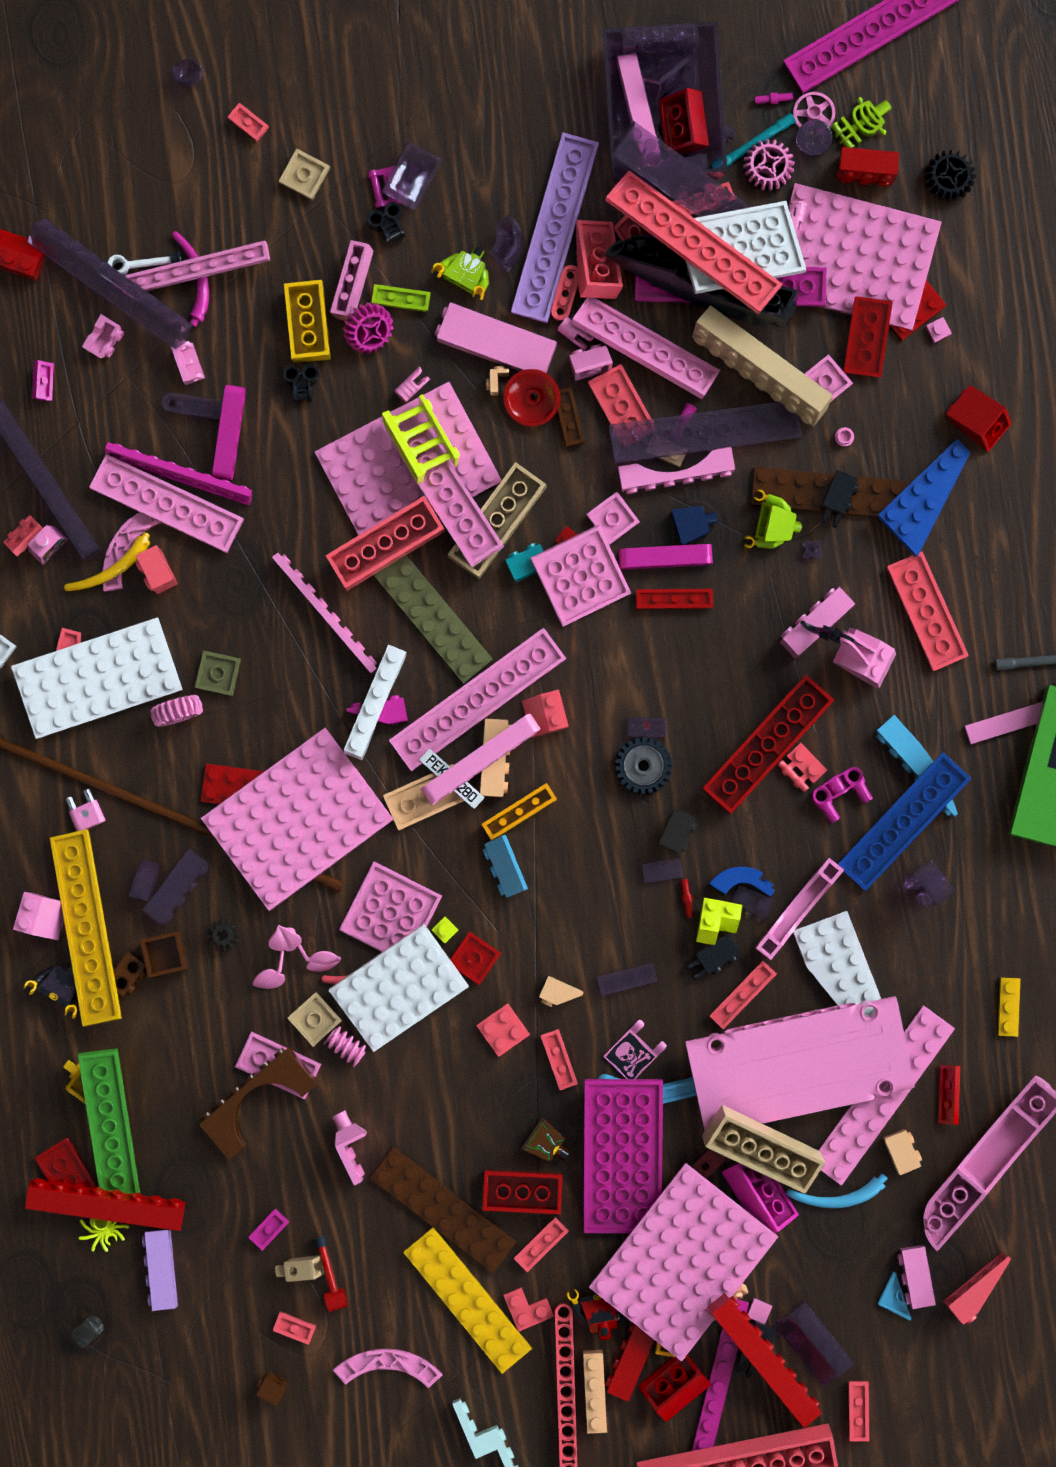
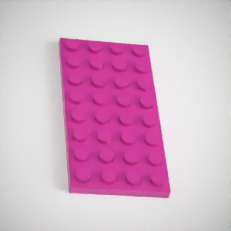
[584,1079,663,1233]

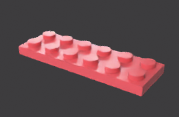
[886,551,969,671]

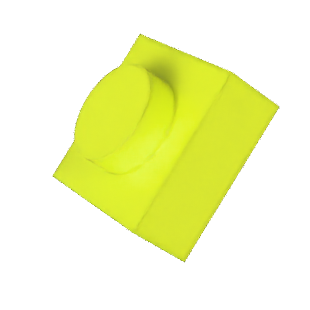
[432,917,458,943]

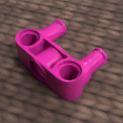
[811,767,873,823]

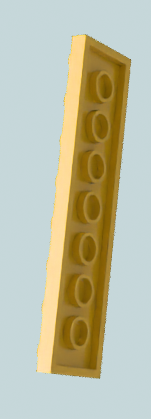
[403,1227,532,1374]

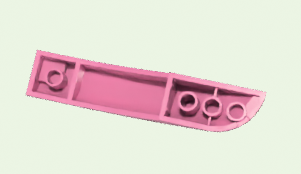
[923,1076,1056,1252]

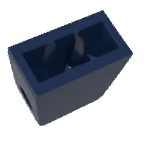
[671,506,718,545]

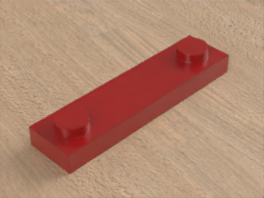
[636,589,713,609]

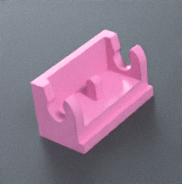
[171,341,205,385]

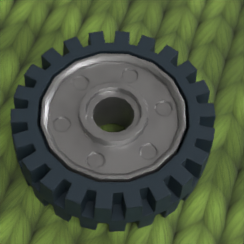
[615,737,672,794]

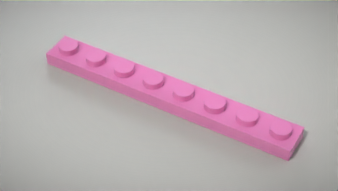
[120,241,270,296]
[272,553,378,675]

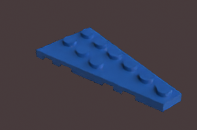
[877,439,970,558]

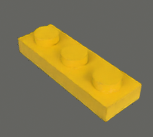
[998,977,1020,1037]

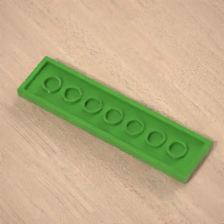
[78,1048,140,1194]

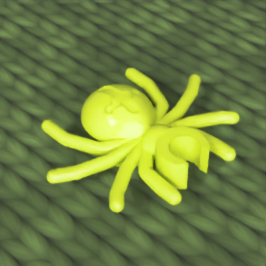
[79,1218,130,1252]

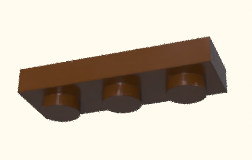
[558,387,585,447]

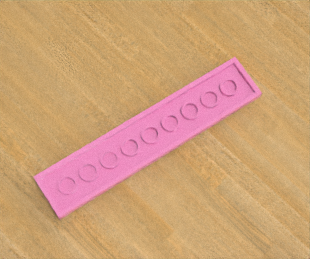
[389,628,566,772]
[818,1005,955,1185]

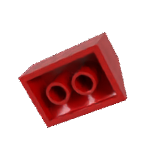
[659,88,709,155]
[0,229,49,281]
[638,1354,711,1422]

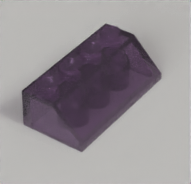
[773,1300,855,1386]

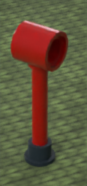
[311,1235,348,1312]

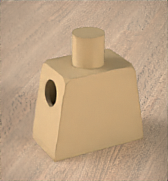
[275,1255,324,1282]

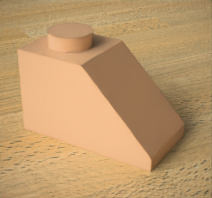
[539,976,584,1007]

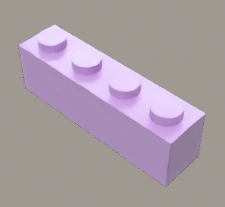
[142,1229,178,1311]

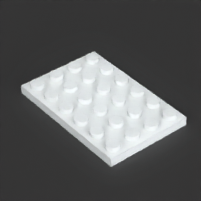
[685,201,806,294]
[329,924,469,1052]

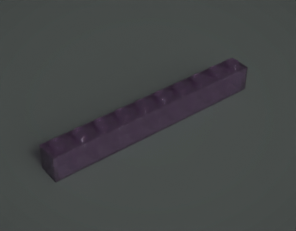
[27,218,193,349]
[0,395,102,561]

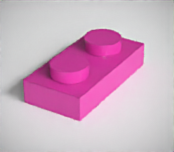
[32,360,54,402]
[248,1209,290,1251]

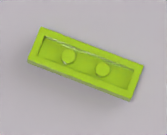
[371,284,431,312]

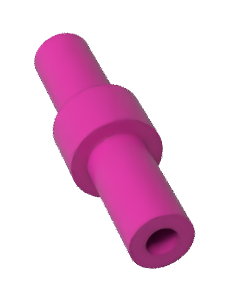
[755,92,793,104]

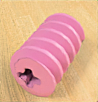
[324,1026,366,1067]

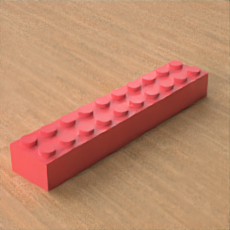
[637,1423,838,1467]

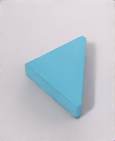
[877,1271,911,1320]

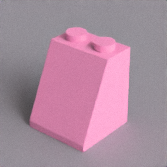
[13,892,64,940]

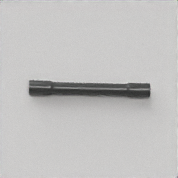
[995,655,1056,670]

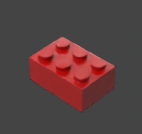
[836,147,899,187]

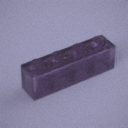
[143,849,209,925]

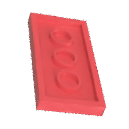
[588,364,657,449]

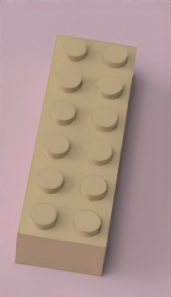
[448,462,546,579]
[702,1105,825,1194]

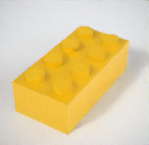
[284,280,331,363]

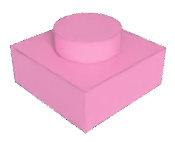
[926,317,952,343]

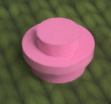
[835,427,854,447]

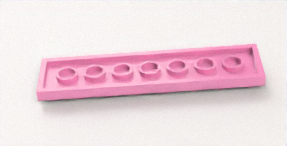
[571,298,720,399]
[391,422,504,567]
[89,454,244,553]

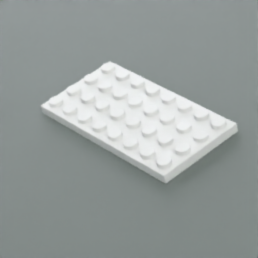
[11,618,183,739]

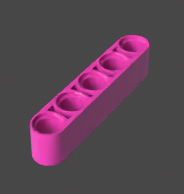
[212,385,246,480]
[618,544,713,570]

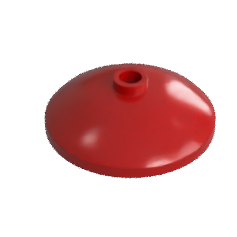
[504,369,560,426]

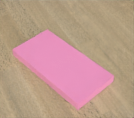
[235,1032,321,1099]

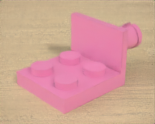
[332,1111,367,1185]

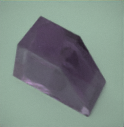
[129,859,161,901]

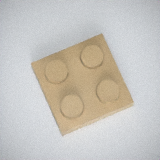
[279,149,330,201]
[288,992,342,1047]

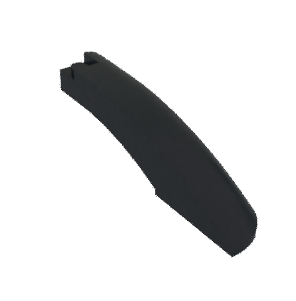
[605,234,798,328]

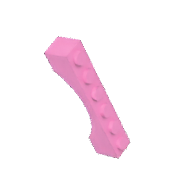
[618,447,735,494]
[754,858,844,960]

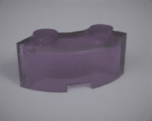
[489,214,523,273]

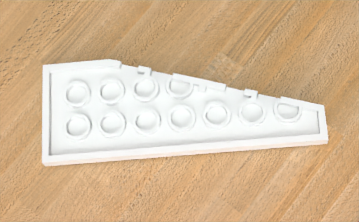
[793,911,881,1015]

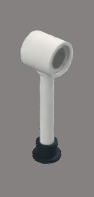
[108,251,181,278]

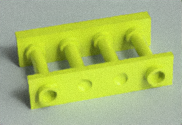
[382,394,460,484]

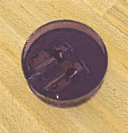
[796,120,832,156]

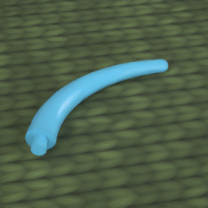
[786,1174,888,1208]

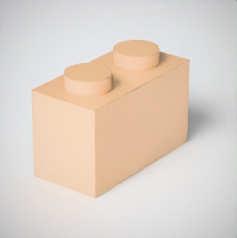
[883,1129,922,1175]

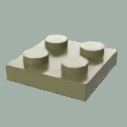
[195,650,241,696]

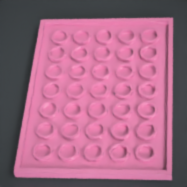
[788,183,942,331]
[315,382,502,535]
[201,728,394,911]
[589,1162,778,1361]

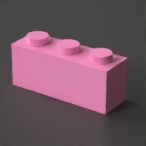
[897,1245,936,1309]

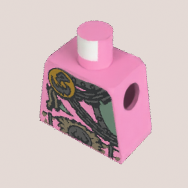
[27,525,68,565]

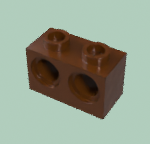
[114,952,147,997]
[255,1372,289,1407]

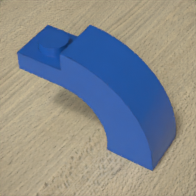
[709,867,775,897]

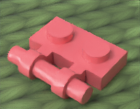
[3,515,43,556]
[778,743,827,792]

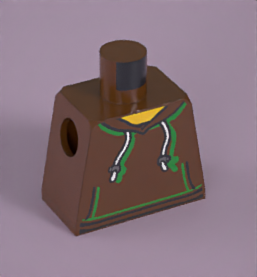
[521,1117,570,1162]

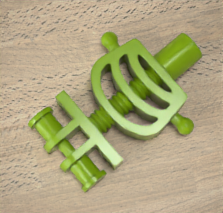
[830,97,892,148]

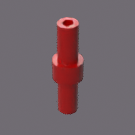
[680,879,694,918]

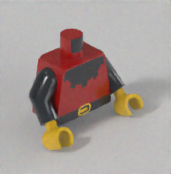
[567,1289,624,1340]

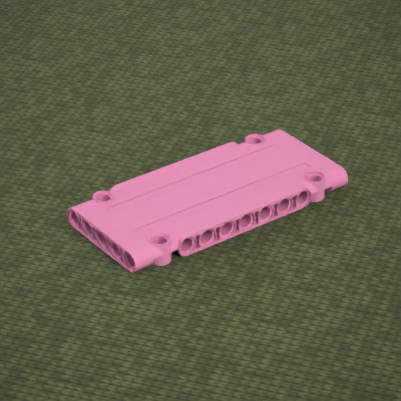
[685,996,915,1131]

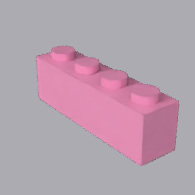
[330,240,374,320]

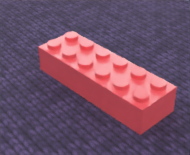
[325,496,445,591]

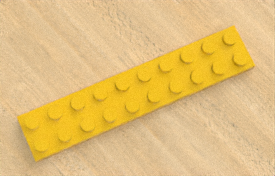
[50,829,122,1027]

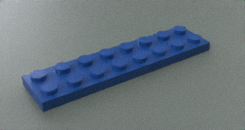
[838,752,972,891]

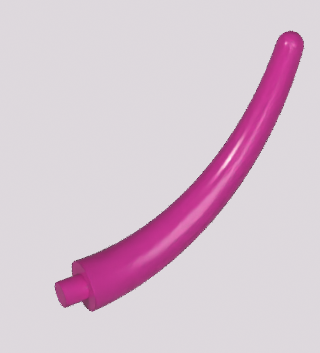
[172,231,209,327]

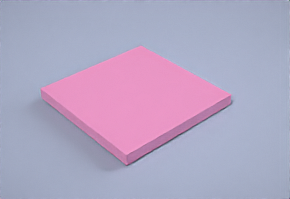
[530,524,631,627]
[339,862,442,952]

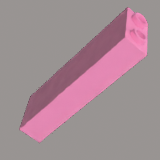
[435,302,557,373]

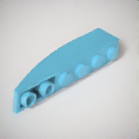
[875,715,958,817]

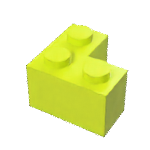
[696,898,742,945]

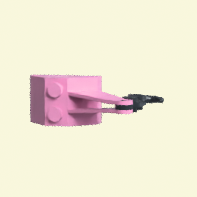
[800,621,896,688]

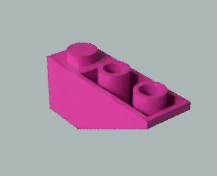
[346,695,408,725]

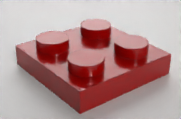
[450,931,501,985]

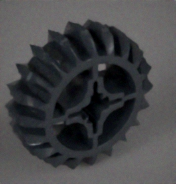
[924,150,976,202]

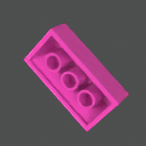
[722,1162,799,1233]

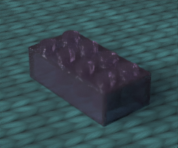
[903,860,956,906]

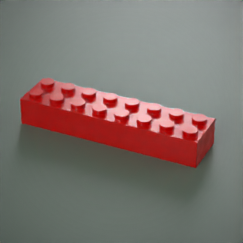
[702,675,834,815]

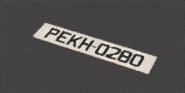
[419,749,484,809]

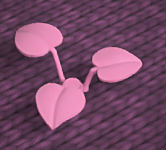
[253,925,341,989]

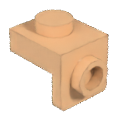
[486,366,509,396]

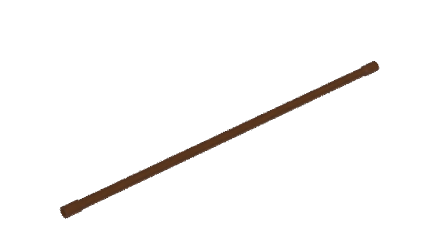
[0,738,344,892]

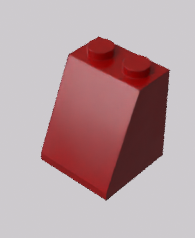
[946,385,1012,452]

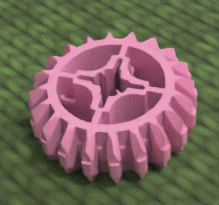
[743,139,795,191]
[150,695,203,727]

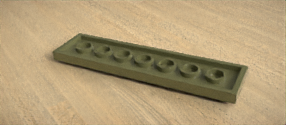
[373,555,493,684]

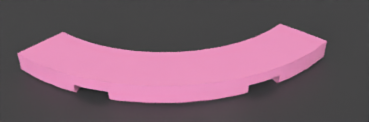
[102,512,161,592]
[333,1349,443,1388]

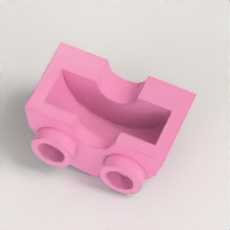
[82,314,124,359]

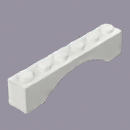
[344,645,406,760]

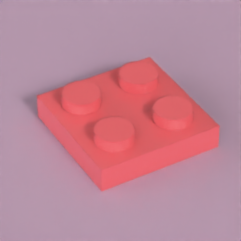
[476,1003,530,1057]

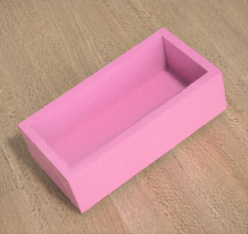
[780,587,855,659]

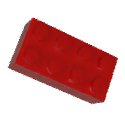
[483,1169,563,1214]

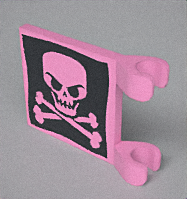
[603,1019,667,1079]

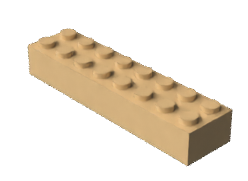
[692,305,833,427]

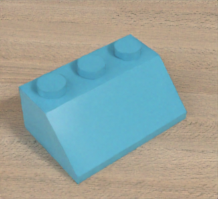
[483,835,528,898]

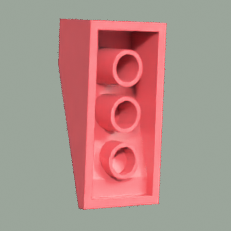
[576,220,623,299]
[943,1252,1011,1325]

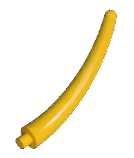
[64,532,150,591]

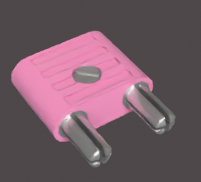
[66,789,106,831]

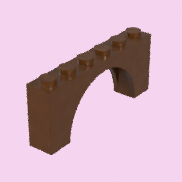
[199,1047,319,1160]

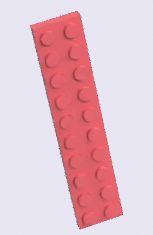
[605,170,782,314]

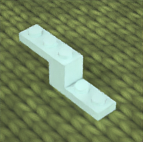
[452,1398,519,1467]

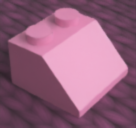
[569,344,613,381]

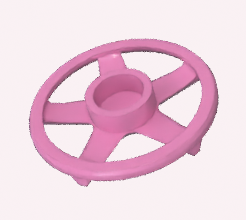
[793,92,835,134]

